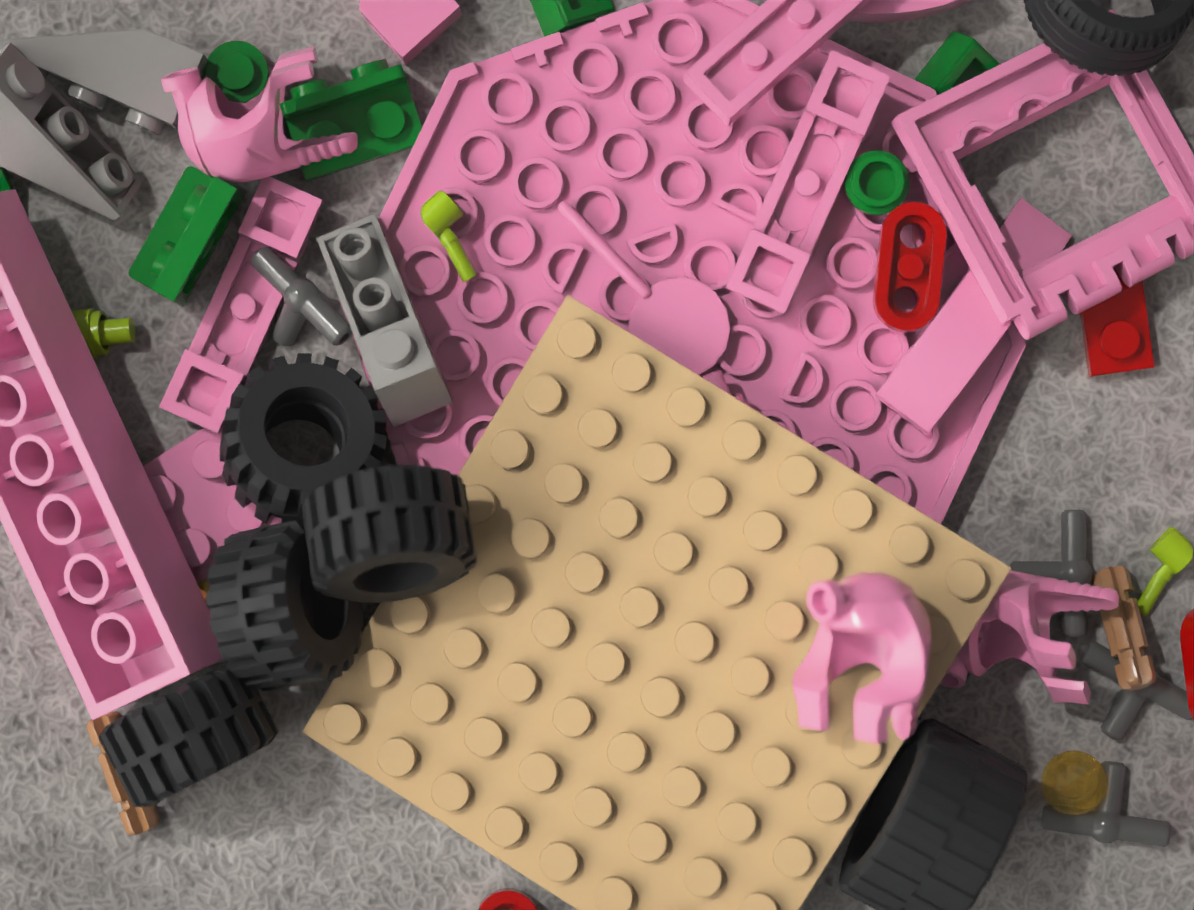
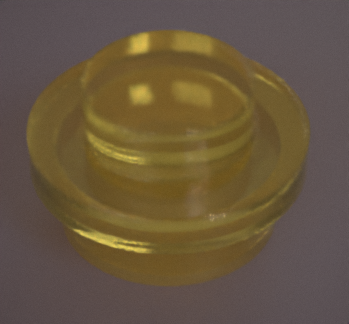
[1041,750,1106,815]

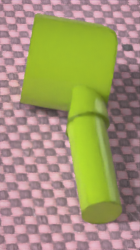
[420,191,477,282]
[1137,527,1193,617]

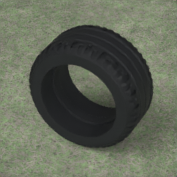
[1023,0,1194,76]

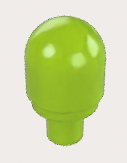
[71,308,136,359]

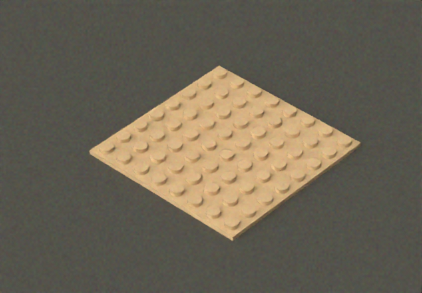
[302,295,1011,910]

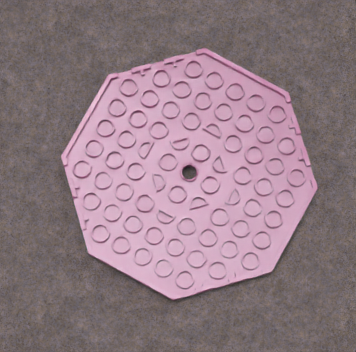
[339,0,1026,524]

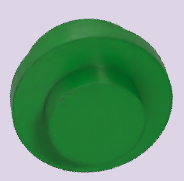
[205,41,269,103]
[844,150,909,215]

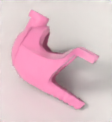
[161,46,358,183]
[939,570,1119,705]
[792,572,931,744]

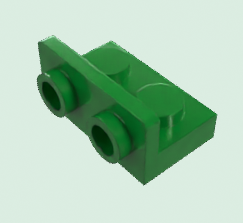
[280,59,422,182]
[128,166,245,307]

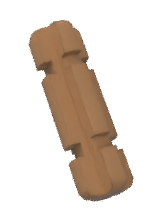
[1092,566,1157,691]
[86,711,160,836]

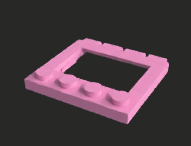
[891,9,1194,340]

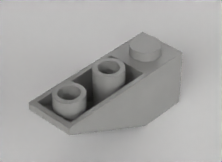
[0,29,208,135]
[0,42,142,220]
[316,214,453,427]

